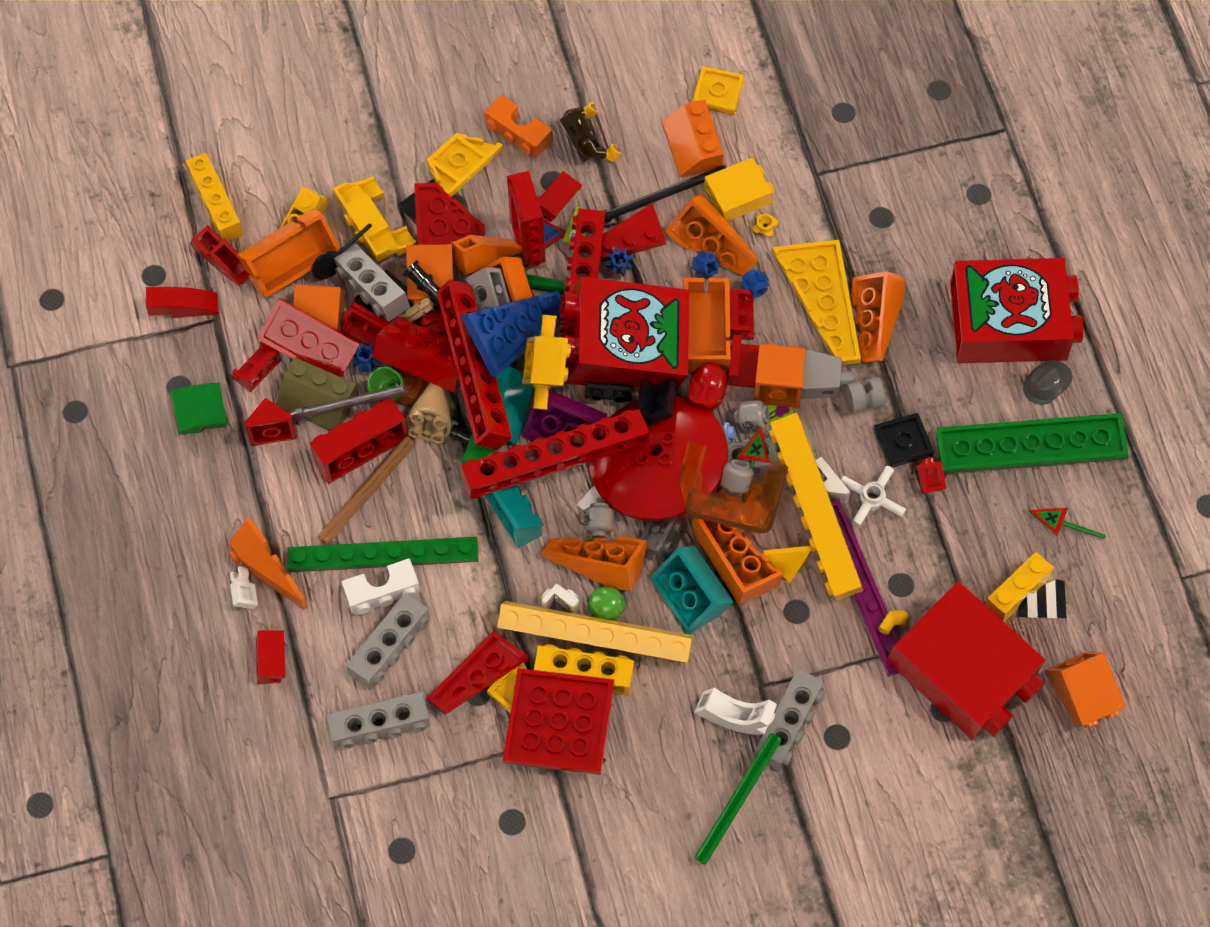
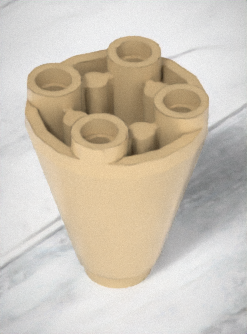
[406,383,452,444]

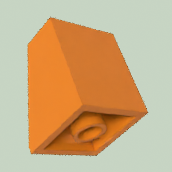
[406,244,453,306]
[293,285,346,332]
[754,343,806,408]
[1045,651,1126,728]

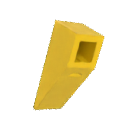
[279,186,331,229]

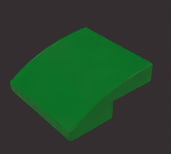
[170,383,227,434]

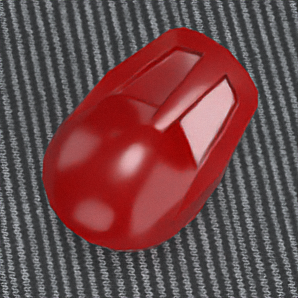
[689,363,727,412]

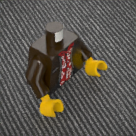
[560,102,621,162]

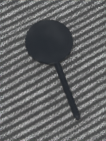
[312,224,372,280]

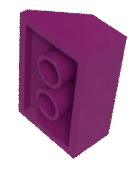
[522,389,608,447]

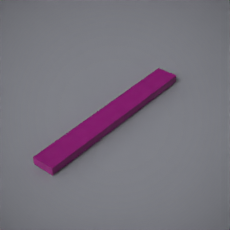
[831,500,900,677]

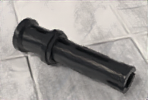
[402,260,440,306]

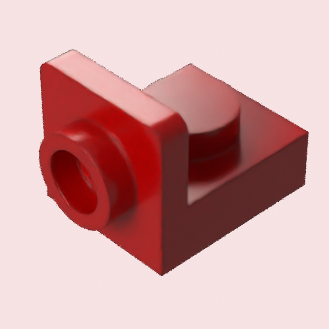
[914,457,946,493]

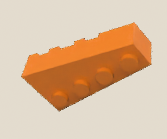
[691,507,784,605]

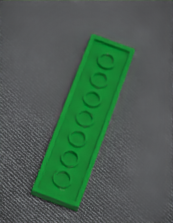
[935,413,1129,474]

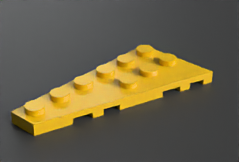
[772,240,861,365]

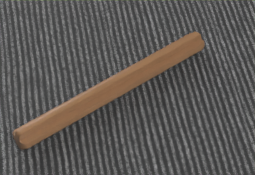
[318,436,415,545]

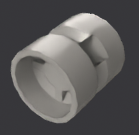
[846,377,885,413]

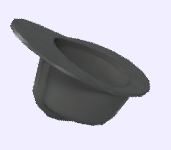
[1023,360,1073,405]

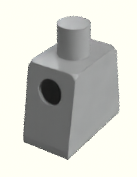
[801,350,855,399]

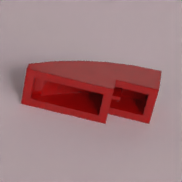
[190,225,250,286]
[146,287,219,318]

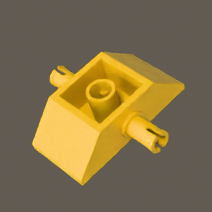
[522,315,571,410]

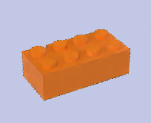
[237,208,341,298]
[683,278,731,372]

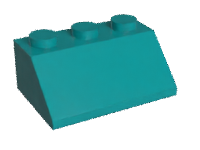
[471,366,535,445]
[482,471,544,549]
[649,546,733,634]

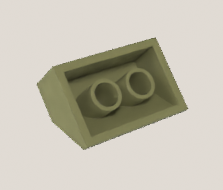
[276,358,358,431]

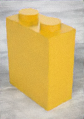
[704,157,774,222]

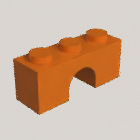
[484,95,553,159]

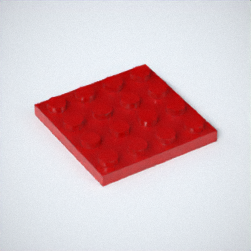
[502,668,615,775]

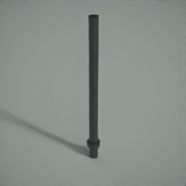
[603,165,726,223]

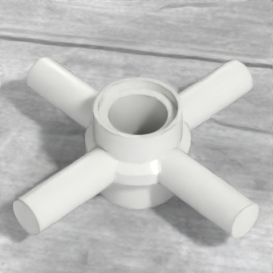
[841,466,906,527]

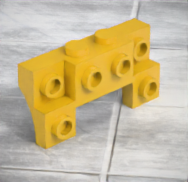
[333,176,417,262]

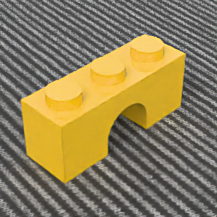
[985,552,1054,622]

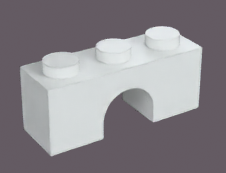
[341,558,420,615]

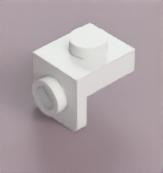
[541,583,579,613]

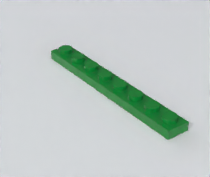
[288,536,478,573]

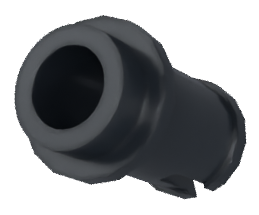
[449,424,473,445]

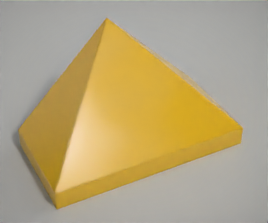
[763,546,811,583]

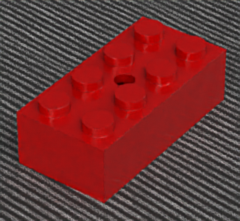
[372,317,461,393]
[310,398,408,484]

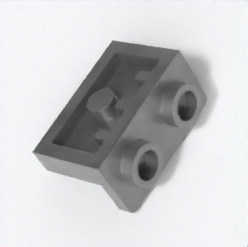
[639,515,688,562]

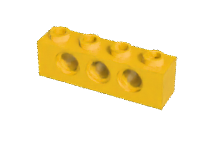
[185,153,243,242]
[534,644,634,696]

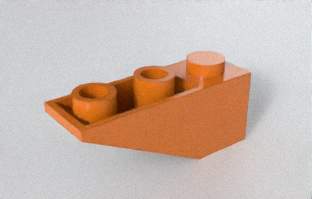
[452,235,521,275]

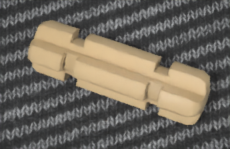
[397,298,435,323]

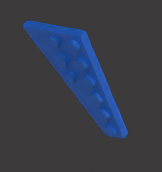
[461,291,562,377]

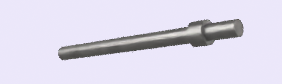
[288,385,407,422]

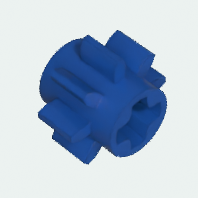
[606,247,633,276]
[691,251,720,280]
[741,269,769,298]
[352,344,380,373]

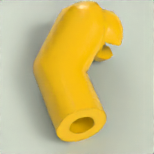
[878,610,909,635]

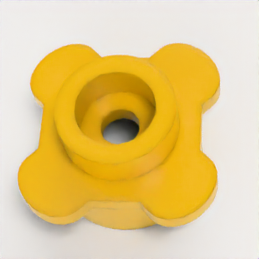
[753,214,778,237]

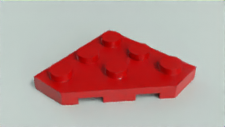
[414,183,485,245]

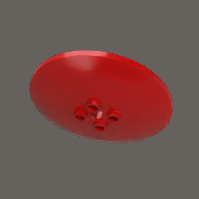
[589,396,729,521]

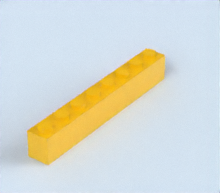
[769,413,864,601]
[497,601,694,663]

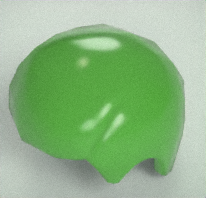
[367,366,405,402]
[588,586,626,621]

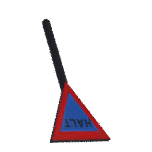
[543,220,566,249]

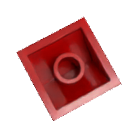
[245,398,297,446]

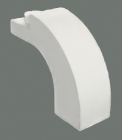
[694,688,777,735]

